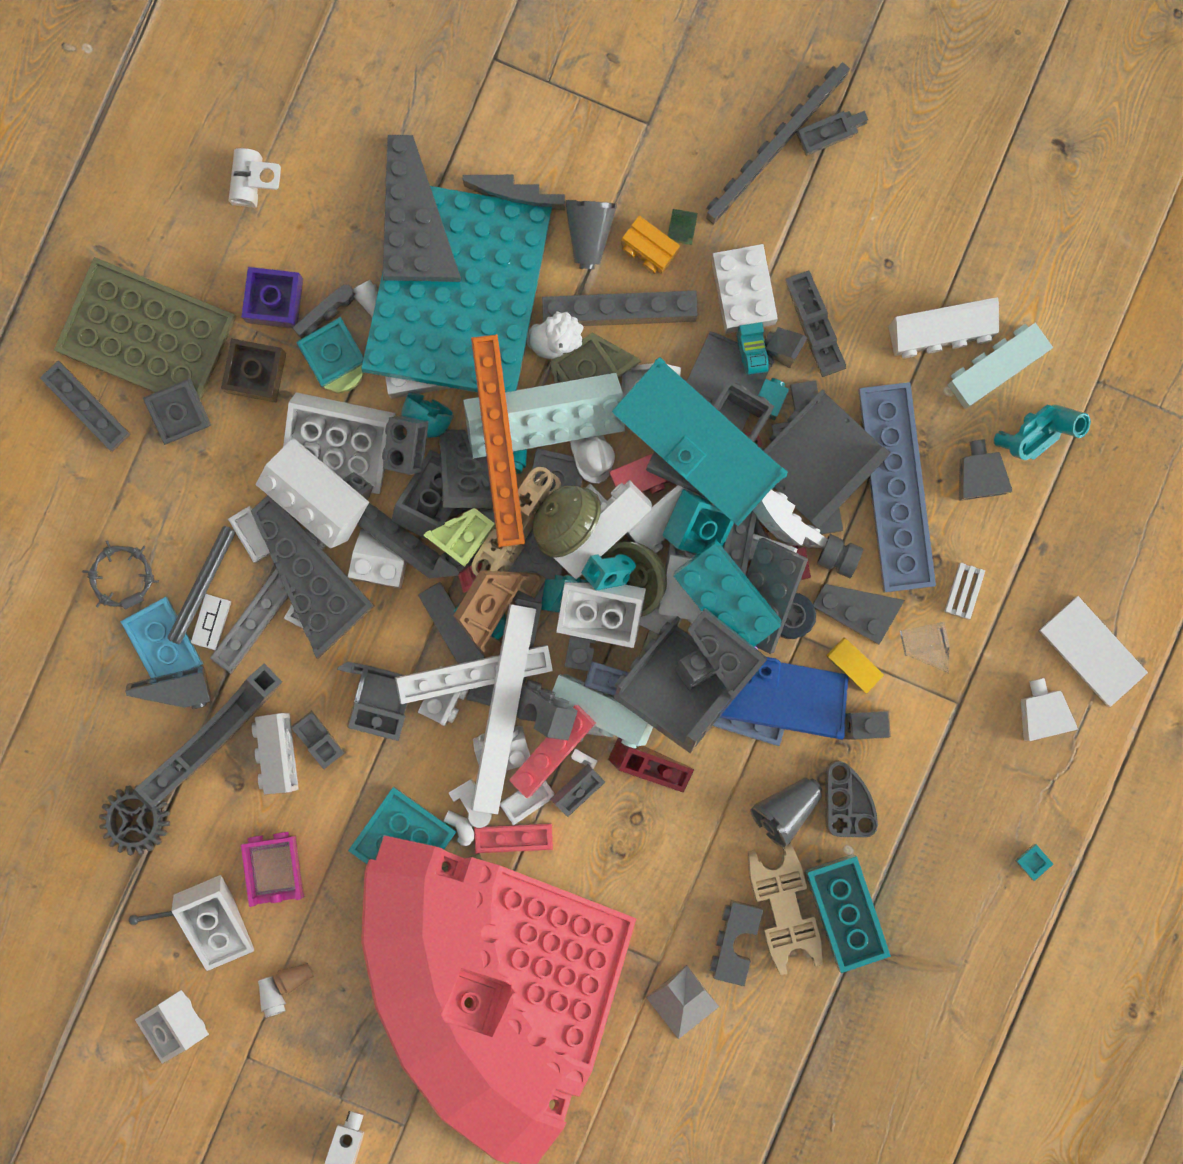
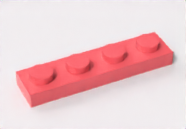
[509,705,596,798]

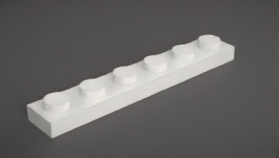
[395,645,553,704]

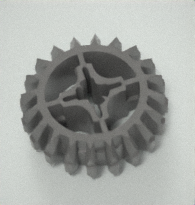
[99,785,170,855]

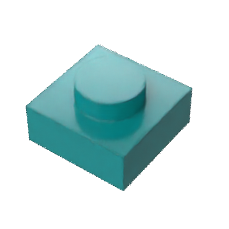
[1015,844,1053,881]

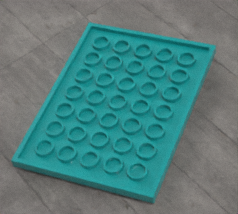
[361,186,552,392]

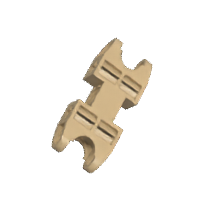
[472,467,561,576]
[748,843,822,976]

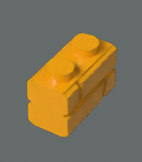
[621,216,680,274]

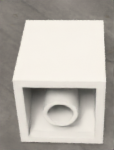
[658,543,702,623]

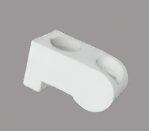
[449,779,492,828]

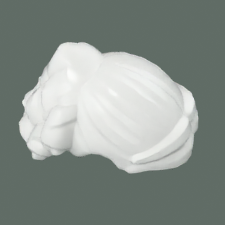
[526,311,584,359]

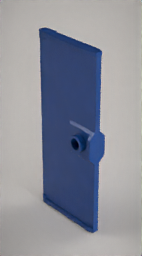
[719,657,848,740]

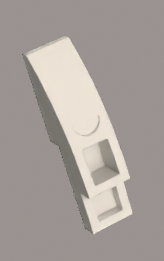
[753,490,828,548]

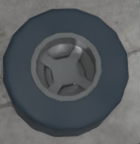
[780,593,816,639]

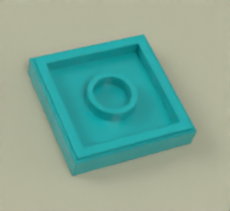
[296,317,364,388]

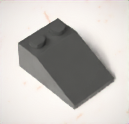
[391,449,458,541]

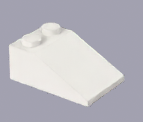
[557,582,646,648]
[172,875,254,971]

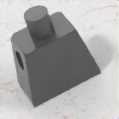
[959,439,1012,501]
[843,711,891,740]

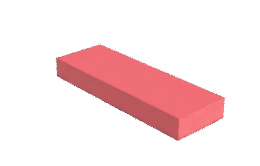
[474,823,553,853]

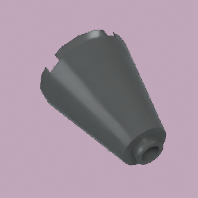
[566,200,617,269]
[750,778,822,847]

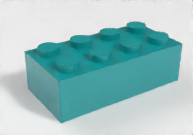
[673,539,781,647]
[804,854,891,973]

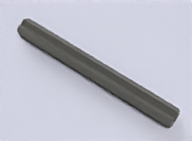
[168,526,235,644]

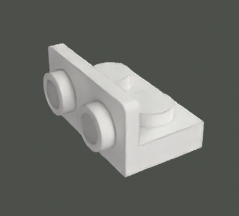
[418,666,469,726]

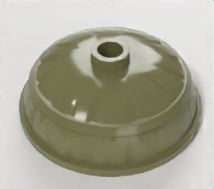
[532,485,601,558]
[601,541,667,617]

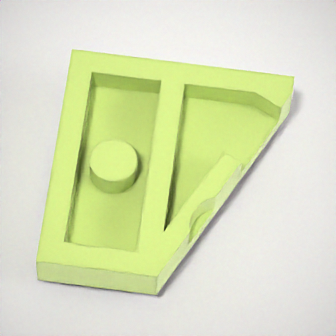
[424,508,495,567]

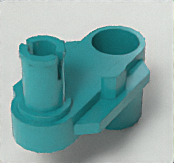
[994,405,1091,460]

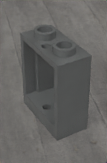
[713,380,774,442]

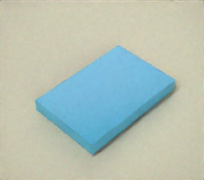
[120,597,203,678]

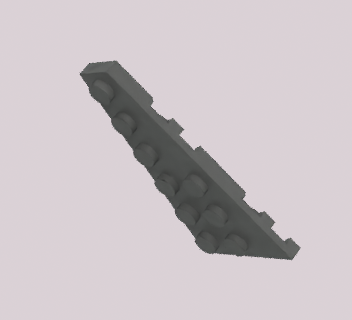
[383,135,461,282]
[251,495,374,659]

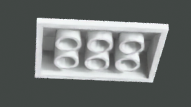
[283,392,396,494]

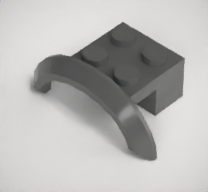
[337,661,407,741]

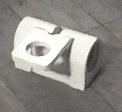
[229,148,281,208]

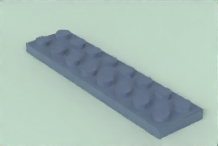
[858,382,936,593]

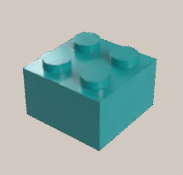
[662,489,734,553]

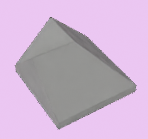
[646,965,719,1039]

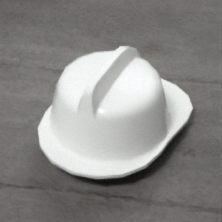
[570,435,615,483]

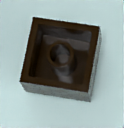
[221,338,287,403]

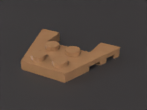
[453,570,546,658]

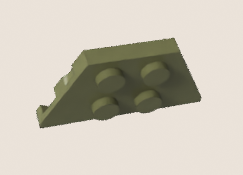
[551,332,641,384]

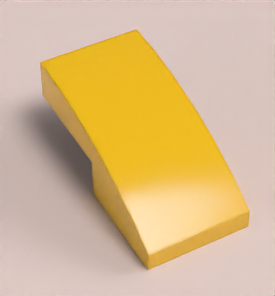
[826,637,884,694]

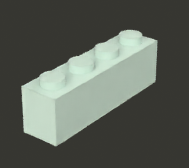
[948,323,1053,409]
[552,674,653,748]

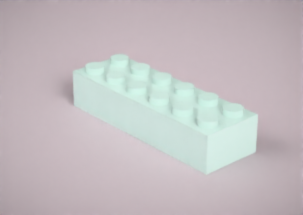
[463,373,625,459]

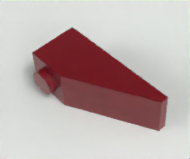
[608,737,694,793]

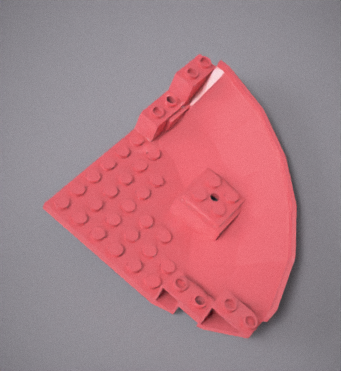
[361,836,636,1164]

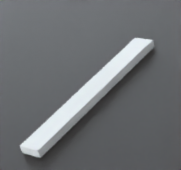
[471,604,536,814]

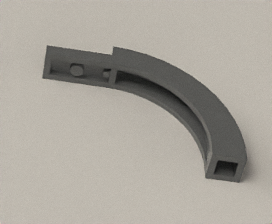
[133,663,282,811]

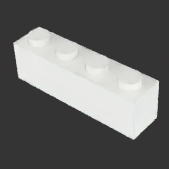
[554,480,652,579]

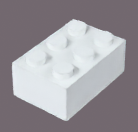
[711,244,778,334]

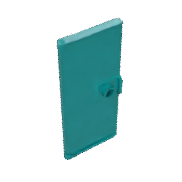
[612,357,788,526]

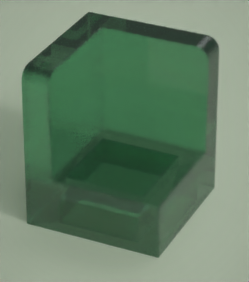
[668,209,698,245]

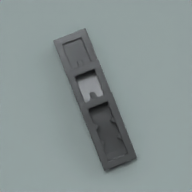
[462,174,565,210]
[785,270,846,377]

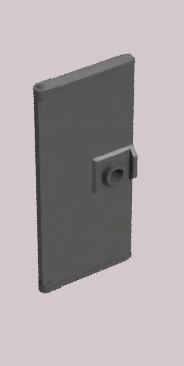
[646,331,775,499]

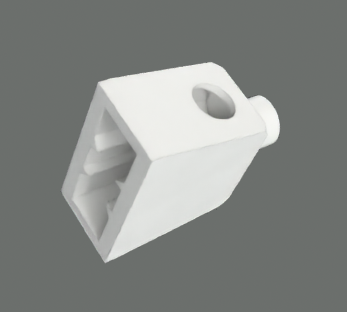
[1021,678,1078,741]
[325,1111,364,1164]

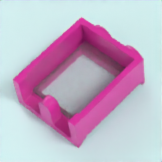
[241,832,305,907]

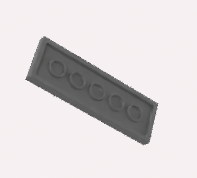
[508,448,583,603]

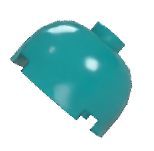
[401,393,454,438]

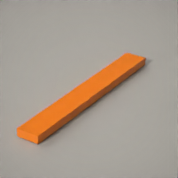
[471,334,525,548]

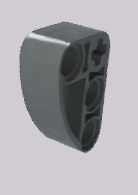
[825,761,878,837]

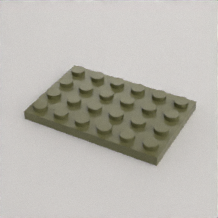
[54,257,236,401]

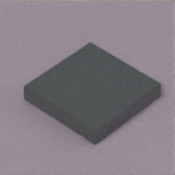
[143,378,211,445]

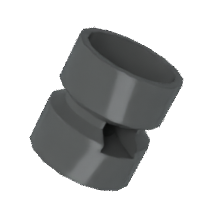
[817,534,863,579]

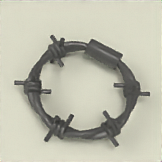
[82,540,159,610]

